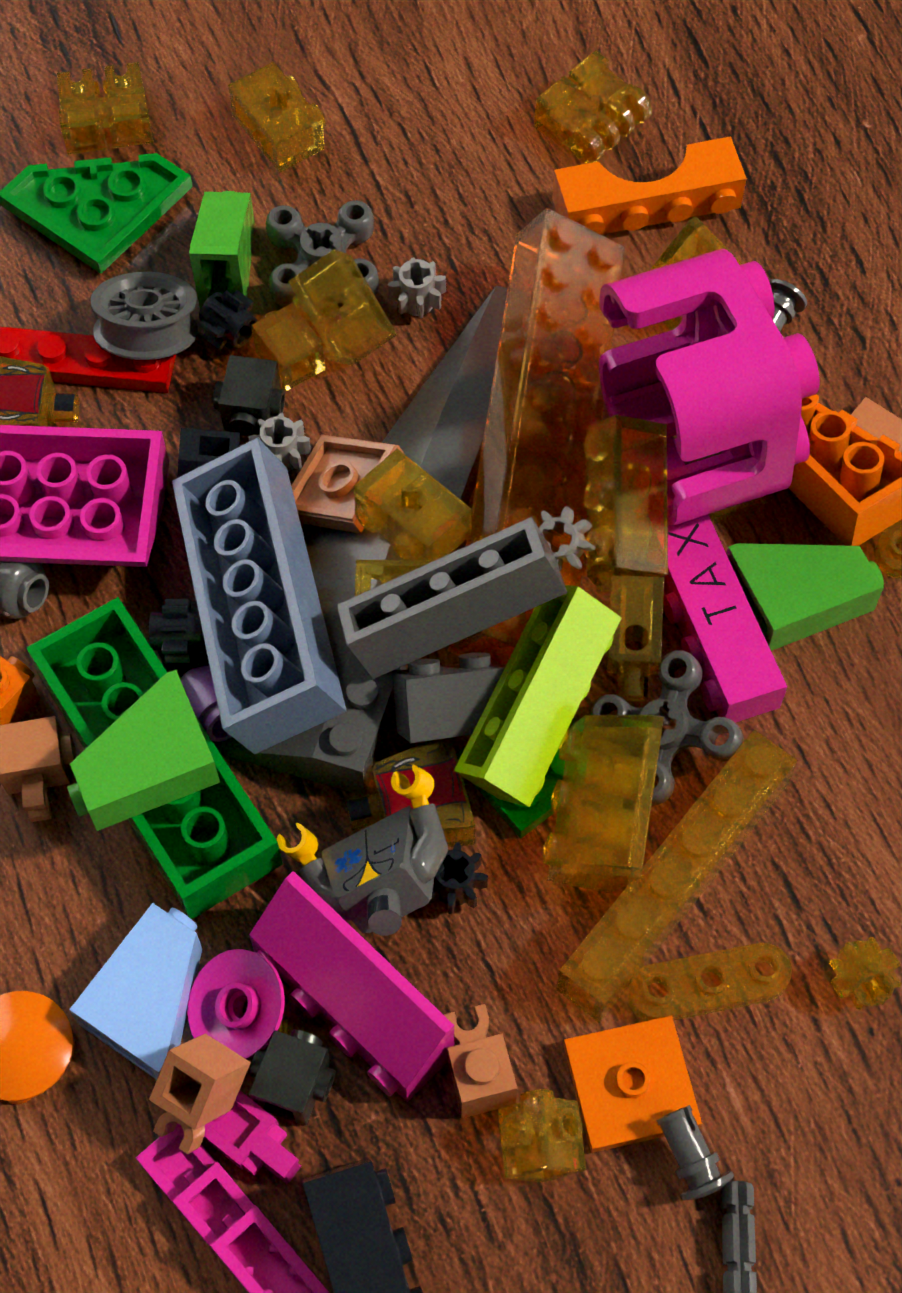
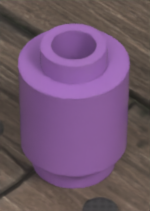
[180,666,232,742]

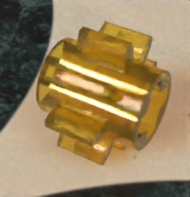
[829,937,902,1010]

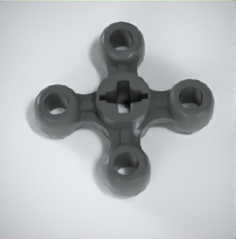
[266,200,379,308]
[590,650,744,805]

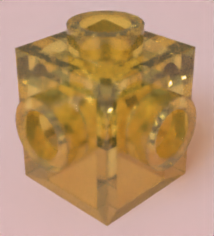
[498,1089,586,1182]

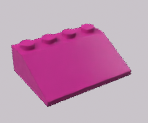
[0,425,169,567]

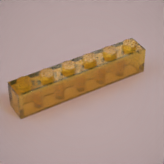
[556,730,798,1023]

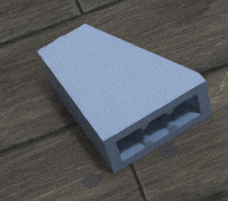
[69,903,203,1080]

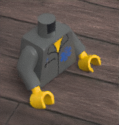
[277,764,448,936]

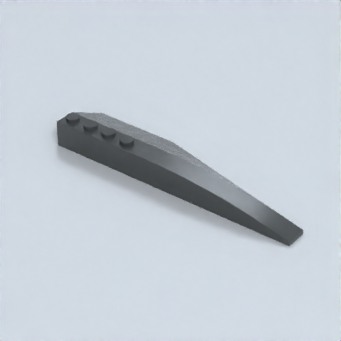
[217,285,541,796]

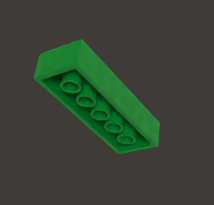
[26,597,283,919]

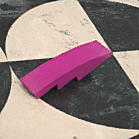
[136,1123,329,1293]

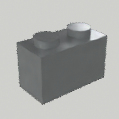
[392,652,506,743]

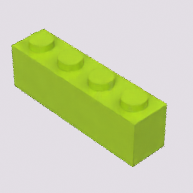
[454,585,622,807]

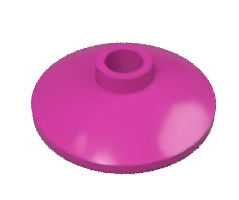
[187,949,285,1060]

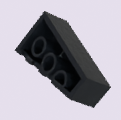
[302,1158,423,1293]

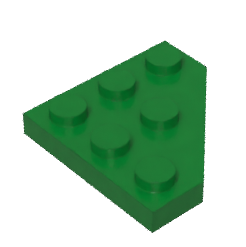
[0,153,193,274]

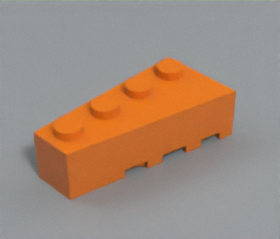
[789,394,902,546]

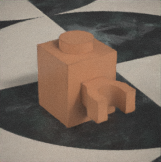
[0,716,76,822]
[444,1004,518,1118]
[149,1033,251,1154]

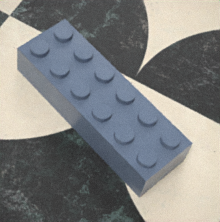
[172,438,347,754]

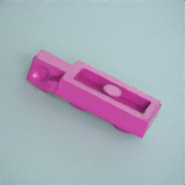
[203,1090,302,1185]

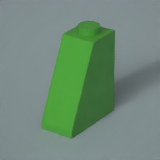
[189,191,255,309]
[726,543,884,651]
[67,670,220,831]

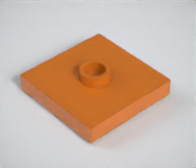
[563,1015,702,1153]

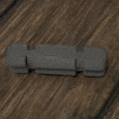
[721,1181,757,1293]

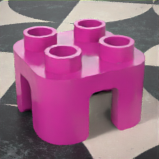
[599,248,820,526]

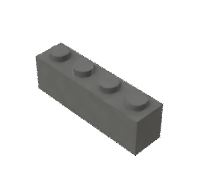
[337,517,567,679]

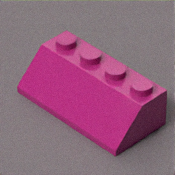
[249,871,454,1102]

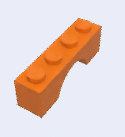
[552,136,747,242]

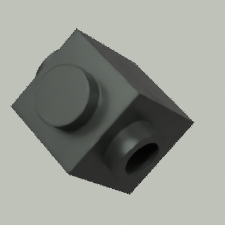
[213,355,285,436]
[249,1029,336,1126]

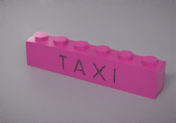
[608,436,787,723]

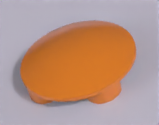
[0,991,76,1105]

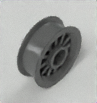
[91,272,198,360]

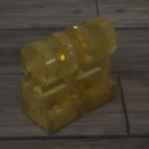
[533,50,652,164]
[57,62,154,155]

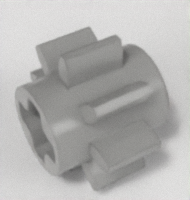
[388,257,446,318]
[249,413,311,472]
[539,507,595,570]

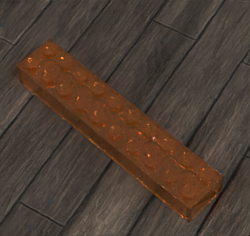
[449,208,625,665]

